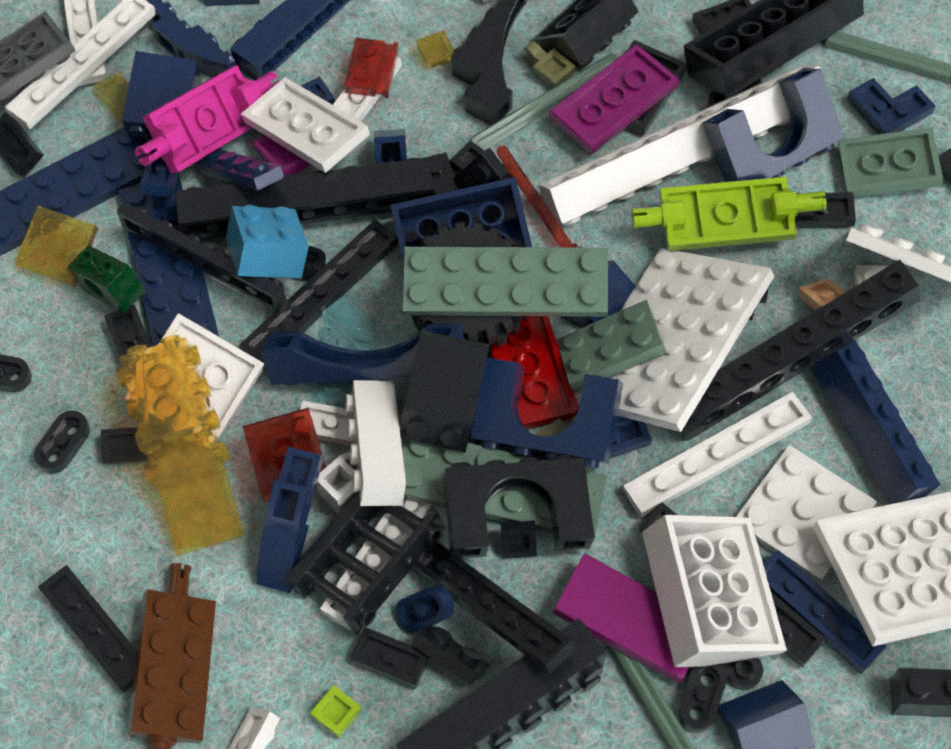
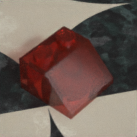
[243,407,326,502]

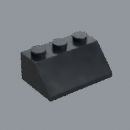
[530,0,639,68]

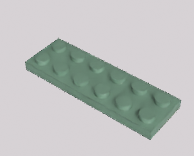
[403,247,608,317]
[402,439,607,534]

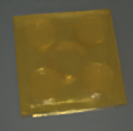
[14,206,99,287]

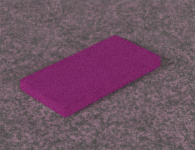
[549,44,680,155]
[552,553,689,684]

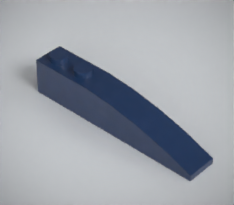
[230,0,351,80]

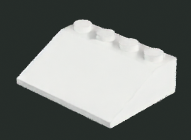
[642,515,787,667]

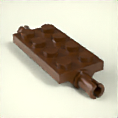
[127,563,216,749]

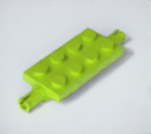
[631,177,826,251]

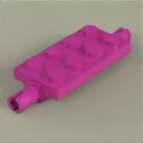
[135,65,280,174]

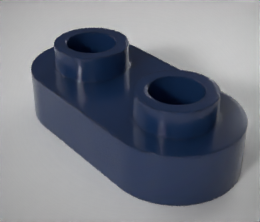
[396,585,454,633]

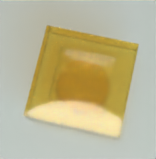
[417,30,454,69]

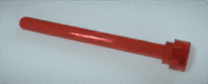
[496,145,583,248]

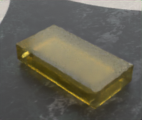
[94,72,129,127]

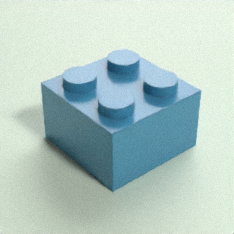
[226,205,309,278]

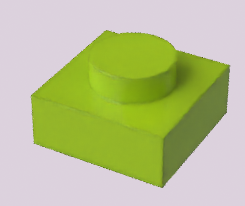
[310,685,363,738]

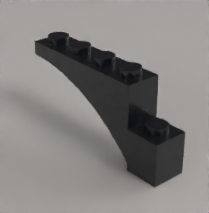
[451,0,527,126]

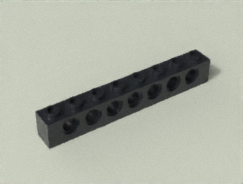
[681,259,921,441]

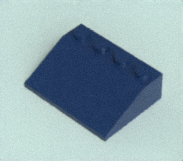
[390,177,532,265]

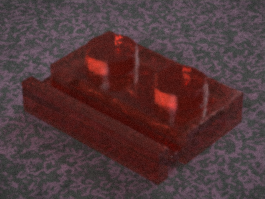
[344,38,399,98]

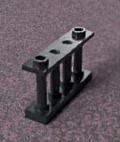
[286,492,445,635]

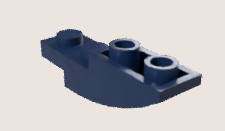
[146,0,236,77]
[256,447,324,593]

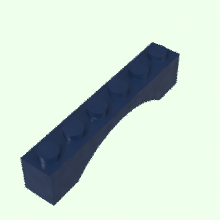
[260,323,464,386]

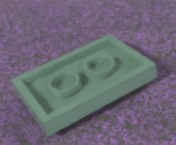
[838,127,943,197]
[557,299,667,393]

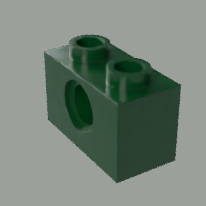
[67,245,146,313]

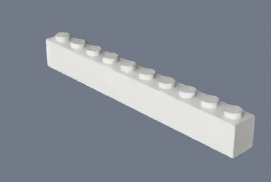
[539,64,820,225]

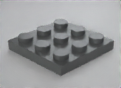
[0,11,76,101]

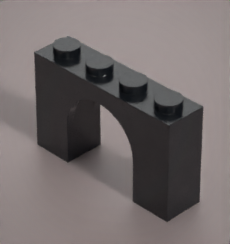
[443,455,595,559]

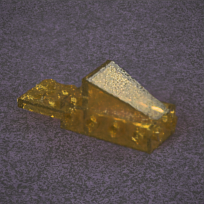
[117,335,245,556]

